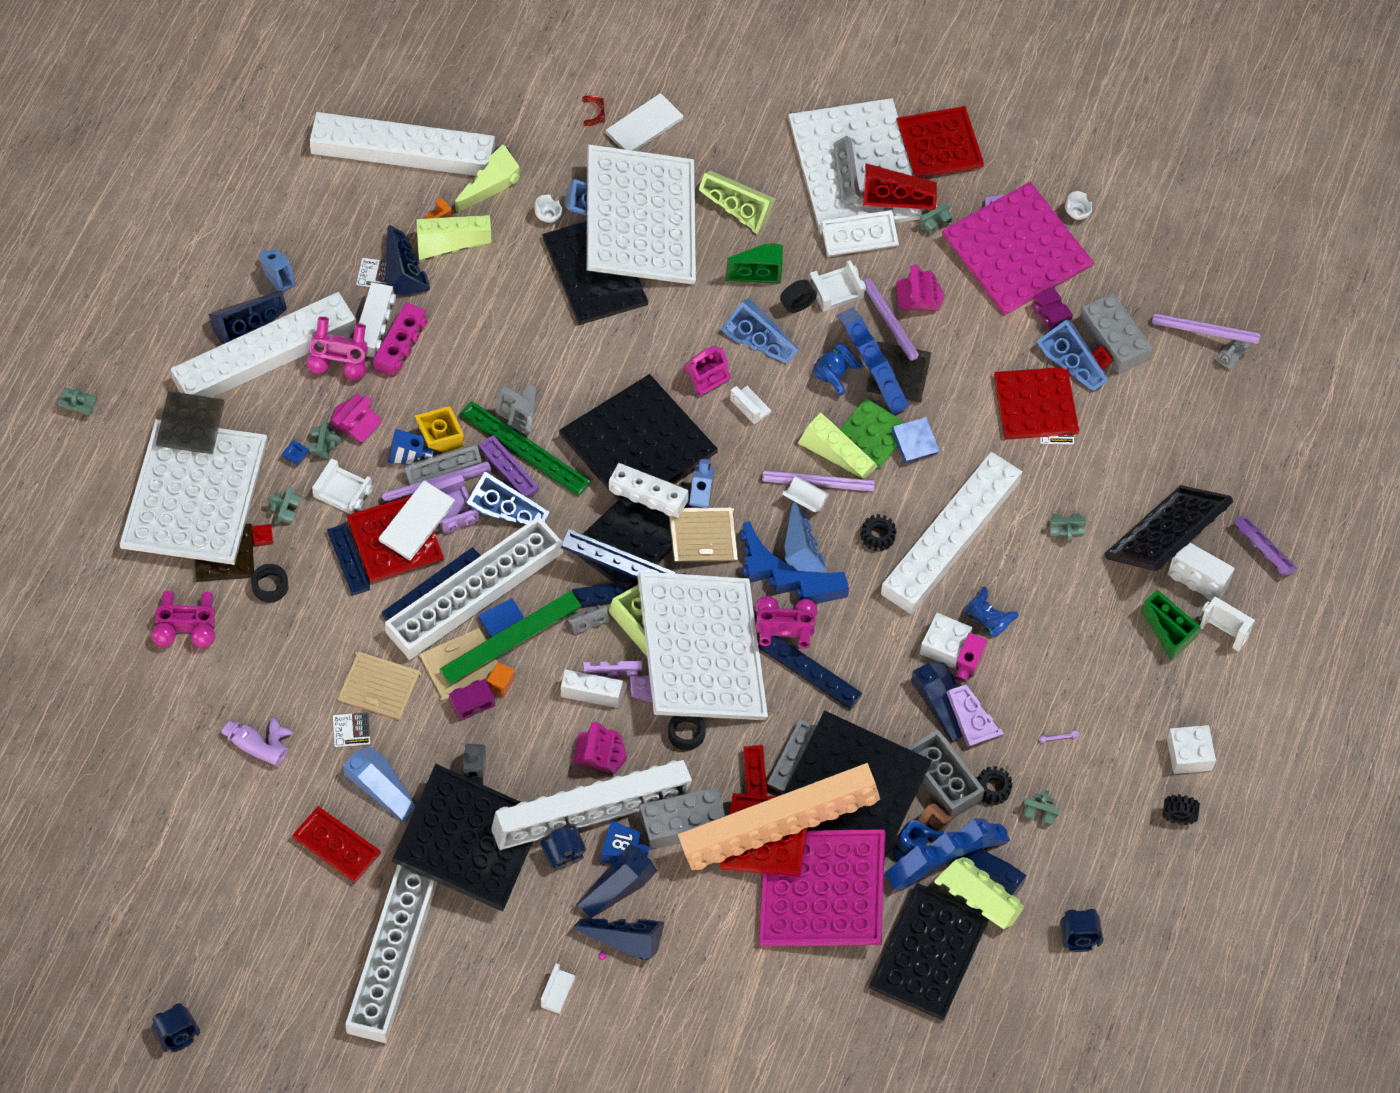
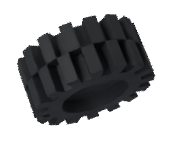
[861,514,896,551]
[977,766,1013,805]
[1162,794,1200,825]

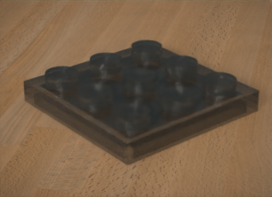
[866,341,932,402]
[156,391,225,454]

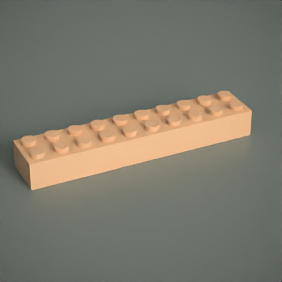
[678,763,880,871]

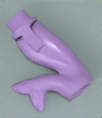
[221,717,293,767]

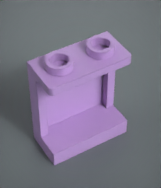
[432,475,479,533]

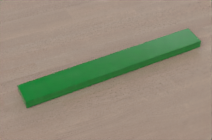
[460,401,590,497]
[440,590,581,686]

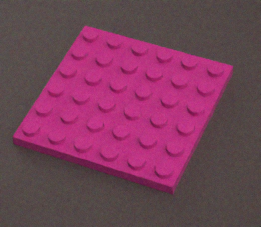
[942,182,1094,315]
[759,829,886,946]

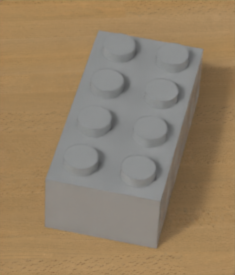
[1079,293,1153,374]
[907,730,984,818]
[639,787,725,850]

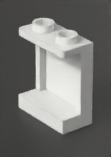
[809,261,866,312]
[312,458,373,514]
[1199,597,1255,652]

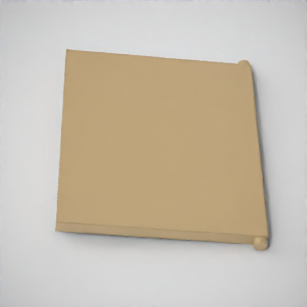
[669,508,738,562]
[419,628,498,702]
[337,651,422,721]

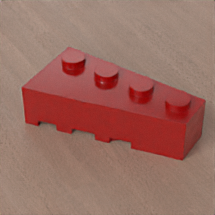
[863,163,937,210]

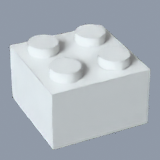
[920,613,973,669]
[1167,725,1216,774]

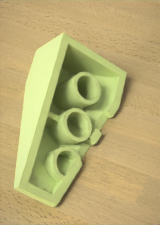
[455,144,520,213]

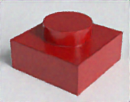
[1092,345,1114,370]
[252,524,273,546]

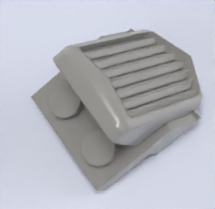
[495,384,536,436]

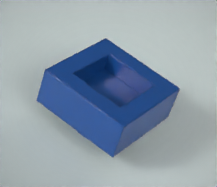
[282,440,309,466]

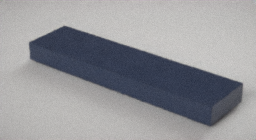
[327,524,370,596]

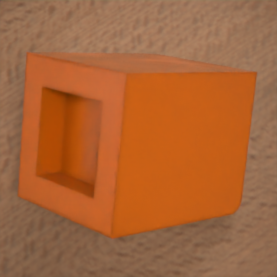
[425,197,452,219]
[487,662,515,697]

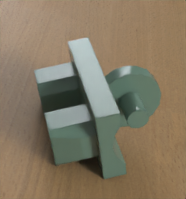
[919,202,953,234]
[58,387,97,416]
[309,421,341,460]
[267,486,301,524]
[1049,514,1086,541]
[1024,790,1060,825]

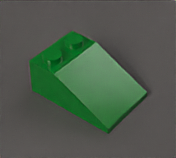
[726,243,783,283]

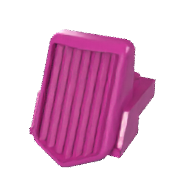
[896,264,945,310]
[683,346,731,396]
[328,393,381,443]
[573,722,627,774]

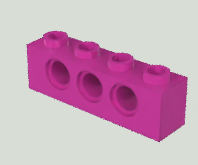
[373,302,428,377]

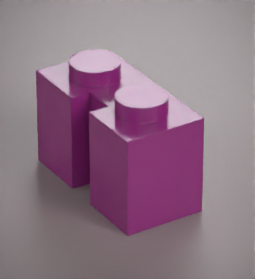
[1033,287,1073,331]
[449,679,495,722]

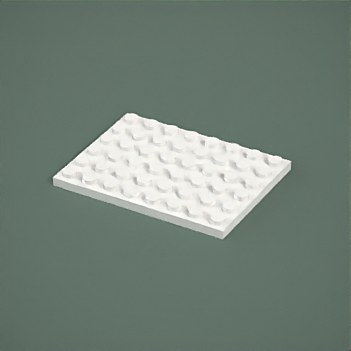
[788,98,925,235]
[587,145,696,285]
[120,419,268,565]
[638,572,768,720]

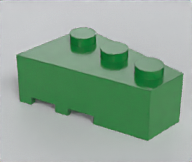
[1141,589,1201,661]

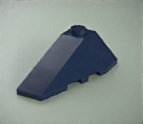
[385,225,430,295]
[208,291,287,344]
[911,662,963,743]
[576,844,657,918]
[953,849,1027,896]
[574,918,664,960]

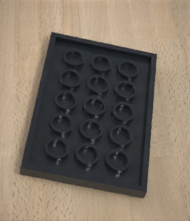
[542,221,648,325]
[1104,485,1233,572]
[577,501,692,591]
[869,883,990,1021]

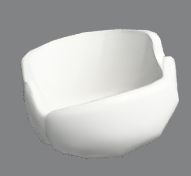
[1065,191,1092,220]
[534,195,562,223]

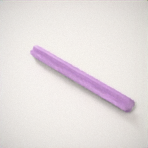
[863,278,919,361]
[1152,313,1261,344]
[381,461,491,504]
[762,470,875,491]

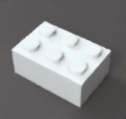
[1168,543,1235,601]

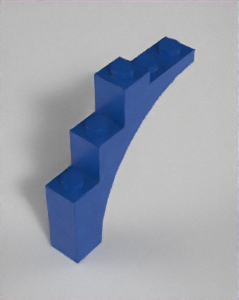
[837,307,909,415]
[740,521,849,604]
[885,818,1010,889]

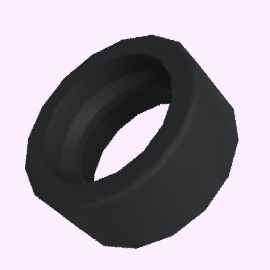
[780,279,817,313]
[251,564,289,602]
[668,716,706,750]

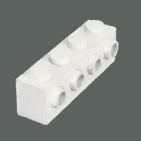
[353,282,396,357]
[609,463,688,518]

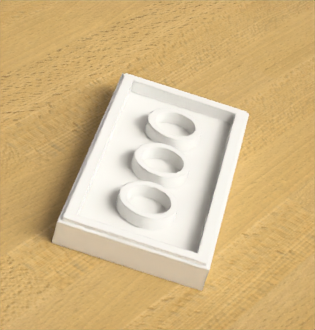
[606,93,684,151]
[820,210,899,257]
[379,480,456,561]

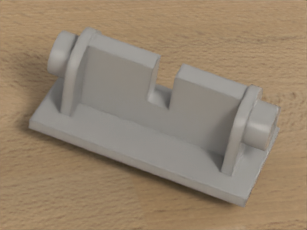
[1215,339,1251,370]
[567,605,609,635]

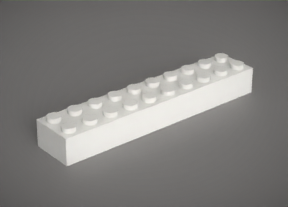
[310,112,495,176]
[171,292,356,408]
[881,452,1023,615]
[385,516,563,660]
[491,760,692,850]
[345,864,437,1044]

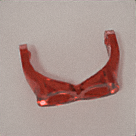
[582,95,605,126]

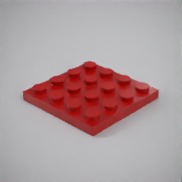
[896,106,984,178]
[994,367,1079,440]
[347,496,444,583]
[720,793,808,877]

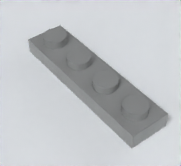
[833,136,860,206]
[404,443,482,485]
[767,719,816,794]

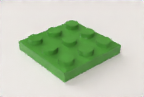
[839,398,905,469]

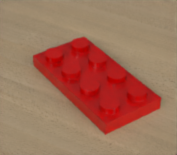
[292,806,381,883]

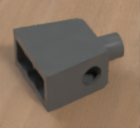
[463,744,486,785]

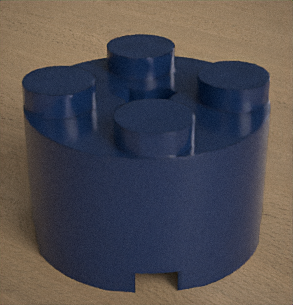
[540,826,586,870]
[1060,909,1104,952]
[151,1003,200,1052]

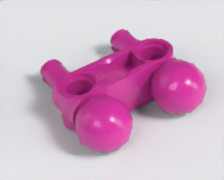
[306,316,368,381]
[151,591,216,648]
[755,596,818,649]

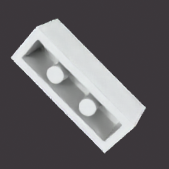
[561,669,623,708]

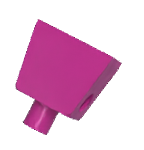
[955,633,987,682]

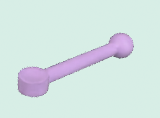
[1039,731,1079,743]

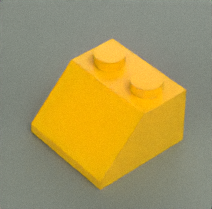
[415,406,464,453]

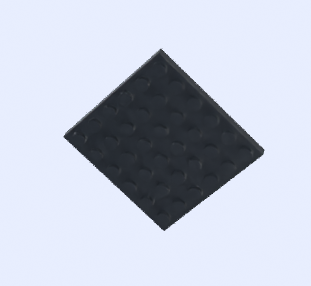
[559,374,718,510]
[783,710,932,859]
[391,764,533,912]

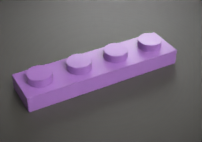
[478,435,539,498]
[1234,516,1298,575]

